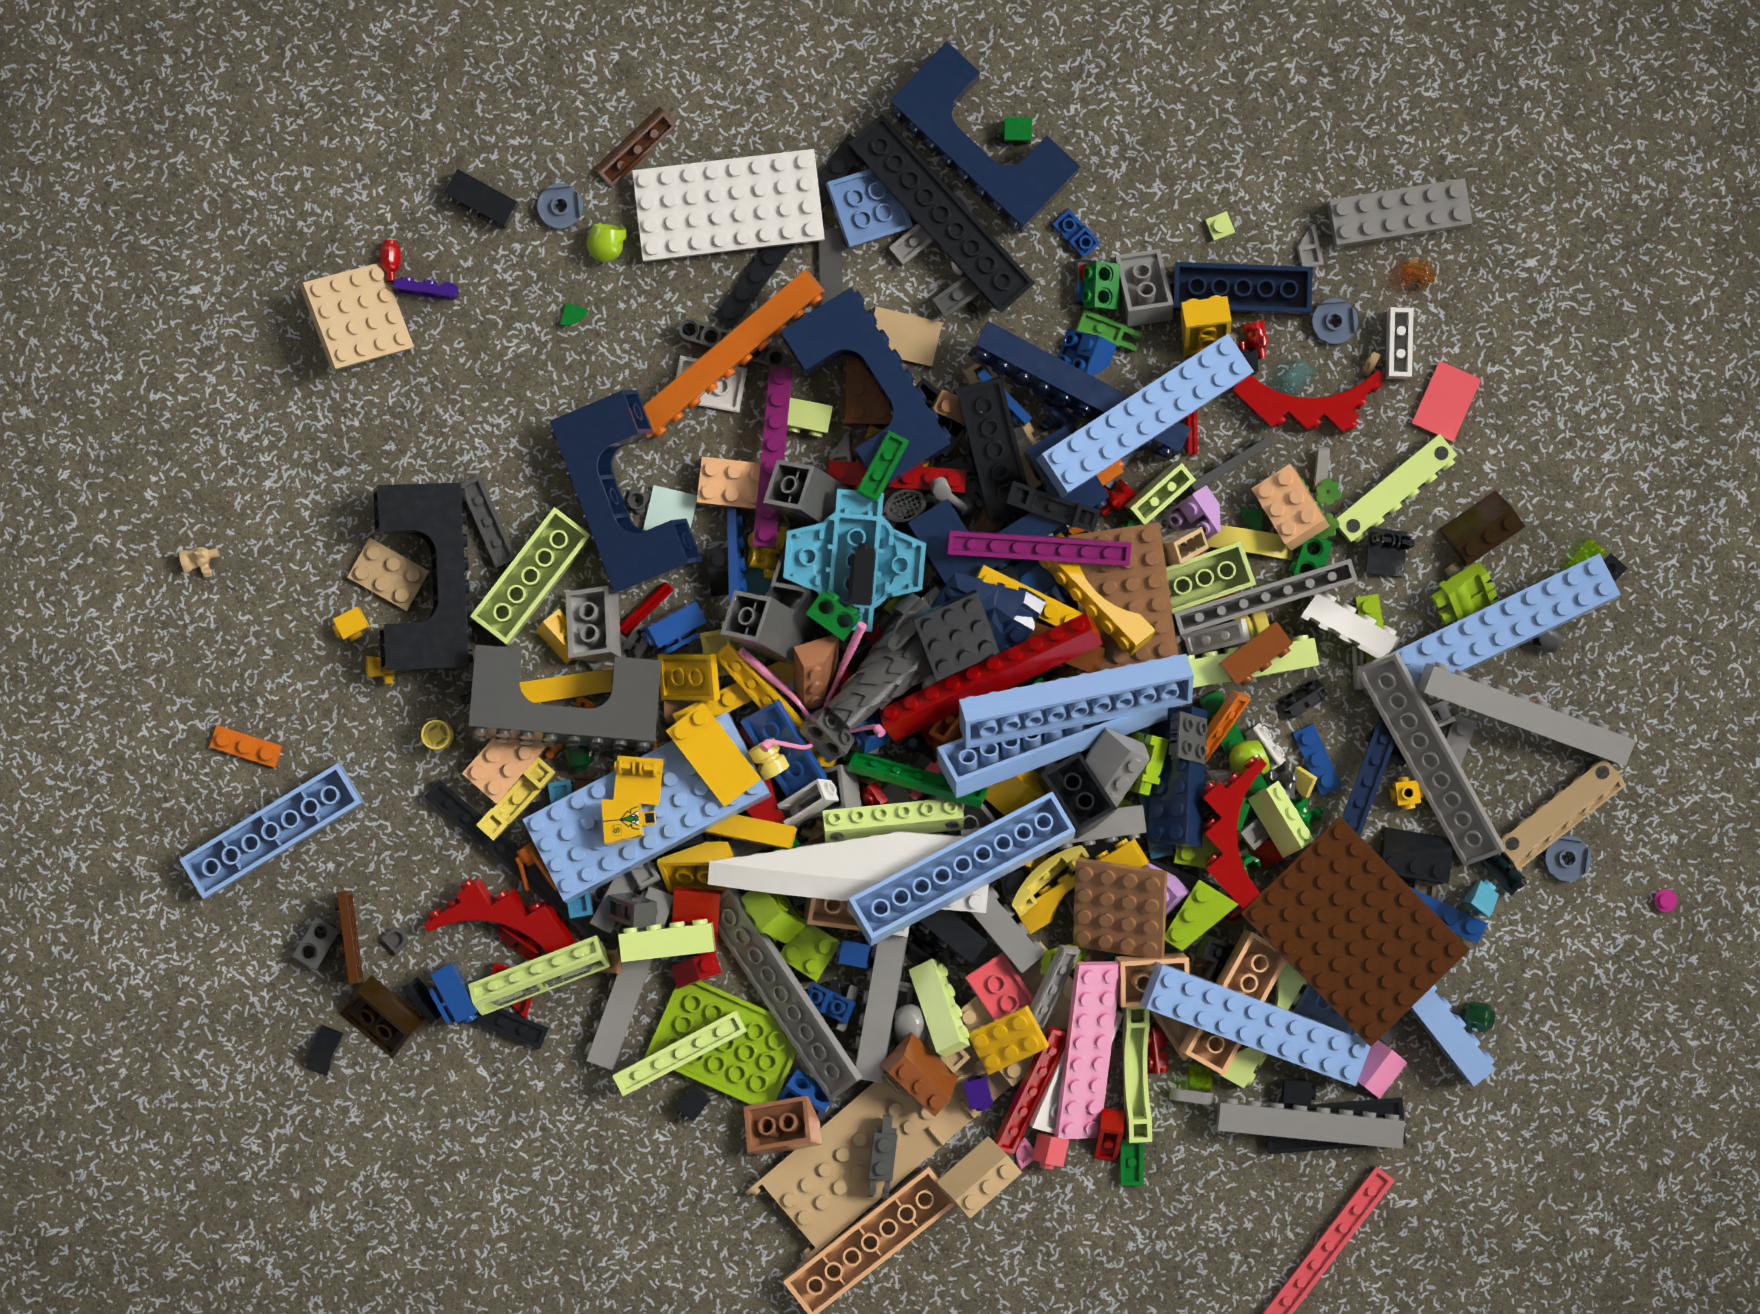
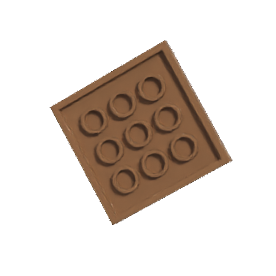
[1073,858,1168,959]

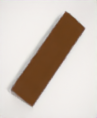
[593,107,677,188]

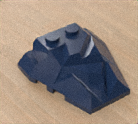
[930,573,1046,663]

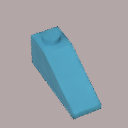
[1461,879,1499,917]

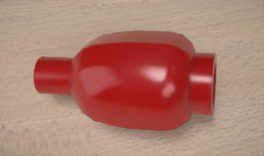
[379,240,401,282]

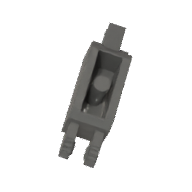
[868,1114,898,1199]

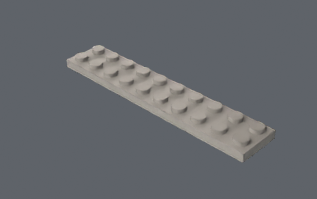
[1356,651,1505,866]
[718,888,863,1101]

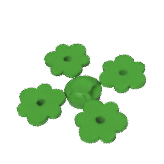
[1301,478,1341,539]

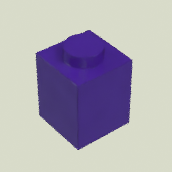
[963,1073,993,1111]

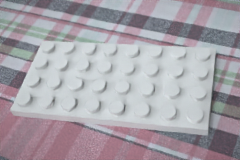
[632,149,825,262]

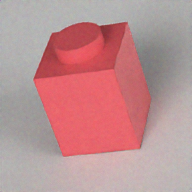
[1032,1132,1069,1169]

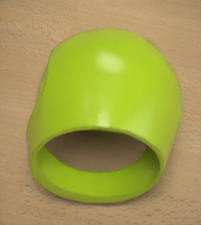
[586,224,626,262]
[1229,740,1270,775]

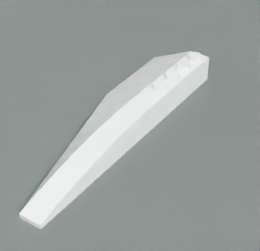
[708,831,989,913]

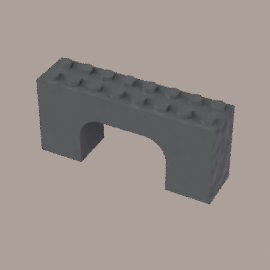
[720,459,851,665]
[468,645,661,754]

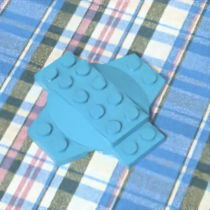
[783,489,926,632]

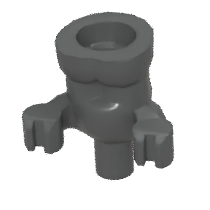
[1265,761,1298,800]

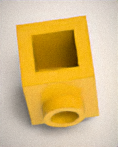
[332,606,370,642]

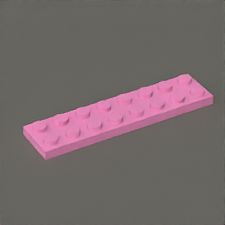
[1054,961,1120,1139]

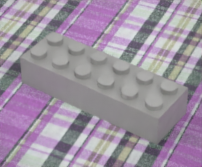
[1327,178,1472,248]

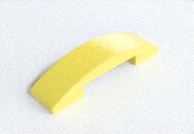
[1207,525,1294,561]
[477,757,556,841]
[1012,845,1090,917]

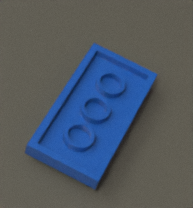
[740,699,827,797]

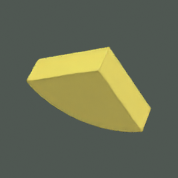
[1294,766,1317,798]

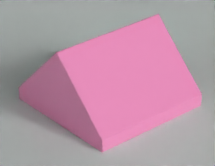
[1357,1040,1407,1099]

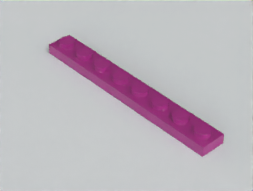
[753,366,793,549]
[946,530,1132,566]

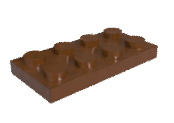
[334,890,364,984]

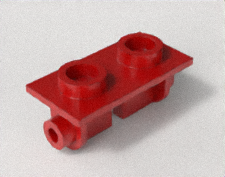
[496,924,543,960]
[1147,1026,1169,1074]

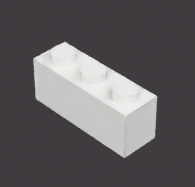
[1385,307,1414,380]

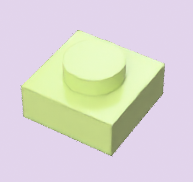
[1205,211,1235,242]

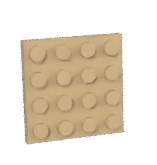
[299,263,414,371]

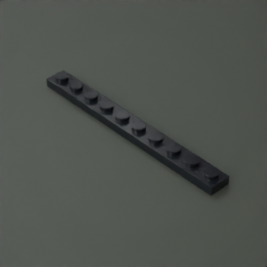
[713,133,859,329]
[424,779,609,942]

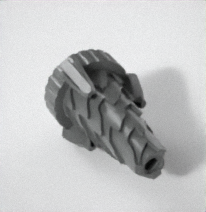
[827,593,960,729]

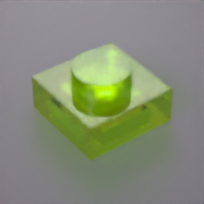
[1187,1065,1212,1092]

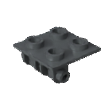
[1169,711,1208,764]

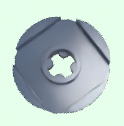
[537,183,584,230]
[1311,298,1358,345]
[1544,835,1591,881]

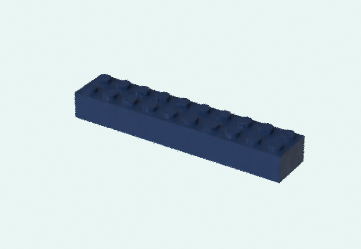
[967,321,1191,461]

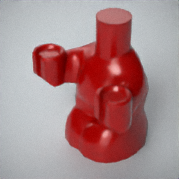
[1237,320,1269,359]
[1099,479,1136,517]

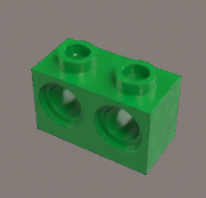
[1082,261,1120,312]
[1288,536,1333,577]
[806,589,861,641]

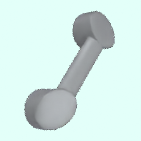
[930,477,976,517]

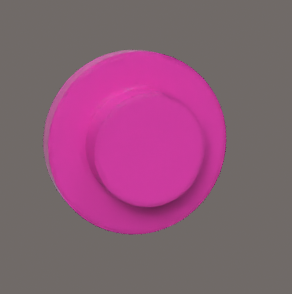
[1654,889,1677,912]

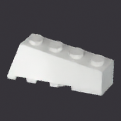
[1301,592,1400,658]

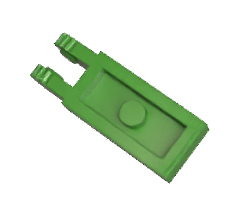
[1076,310,1143,352]

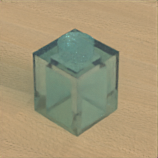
[1280,357,1317,394]

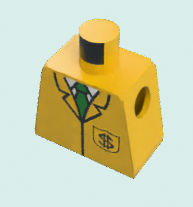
[601,799,656,846]

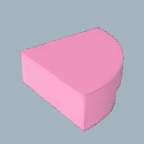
[1016,1137,1034,1169]

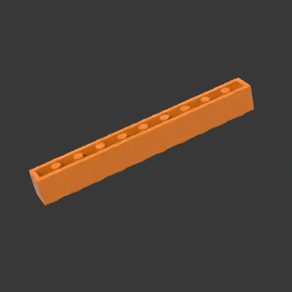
[644,270,825,439]

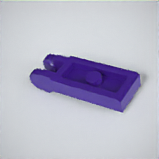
[393,276,459,300]

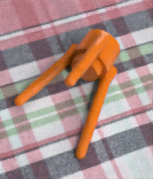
[515,842,558,891]

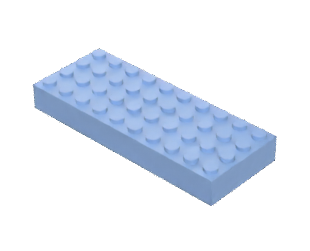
[522,712,772,903]

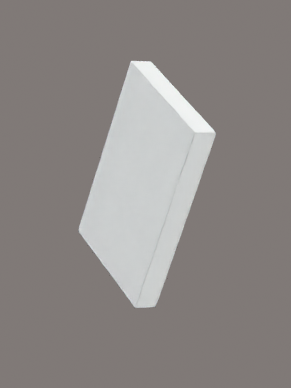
[676,355,748,413]

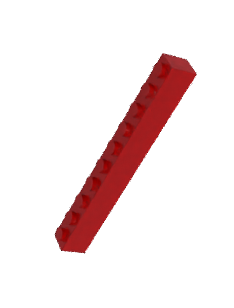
[879,612,1103,741]

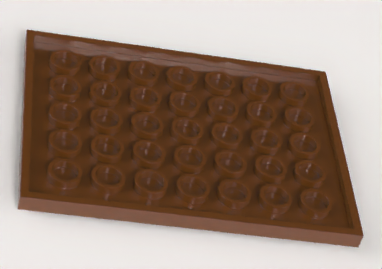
[1240,816,1470,1047]

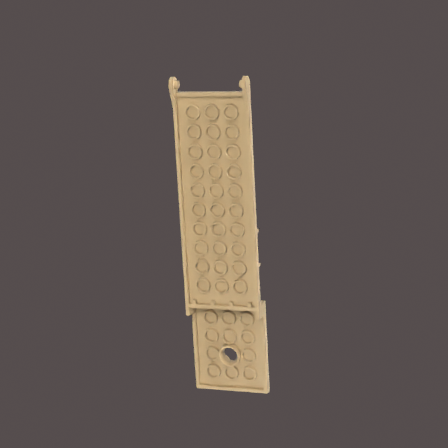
[745,941,1073,1263]

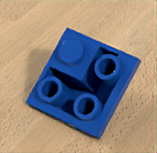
[1057,329,1117,376]

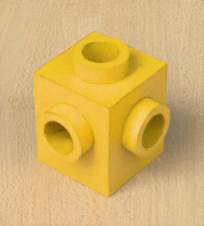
[1389,776,1424,810]

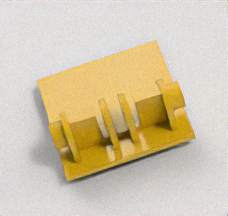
[613,756,664,805]

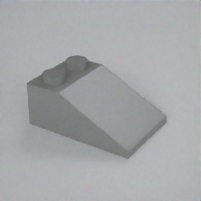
[1115,249,1174,327]
[787,765,862,822]

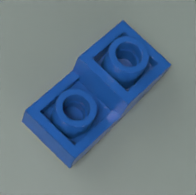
[1051,208,1100,258]
[807,982,856,1024]

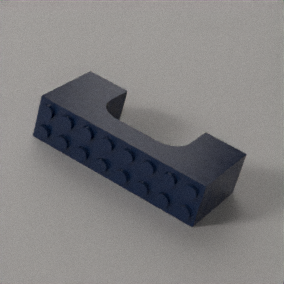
[890,41,1080,233]
[781,287,952,489]
[550,390,702,593]
[907,426,1110,586]

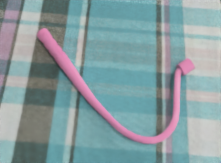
[823,622,886,737]
[737,646,813,752]

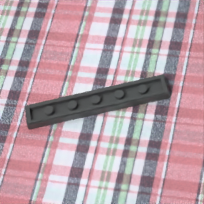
[819,228,845,366]

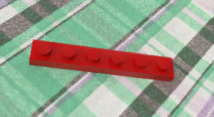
[828,460,966,493]
[994,1025,1067,1154]

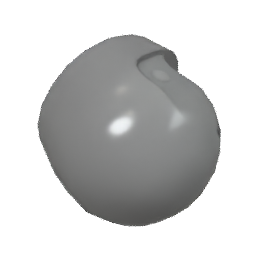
[893,1004,929,1043]

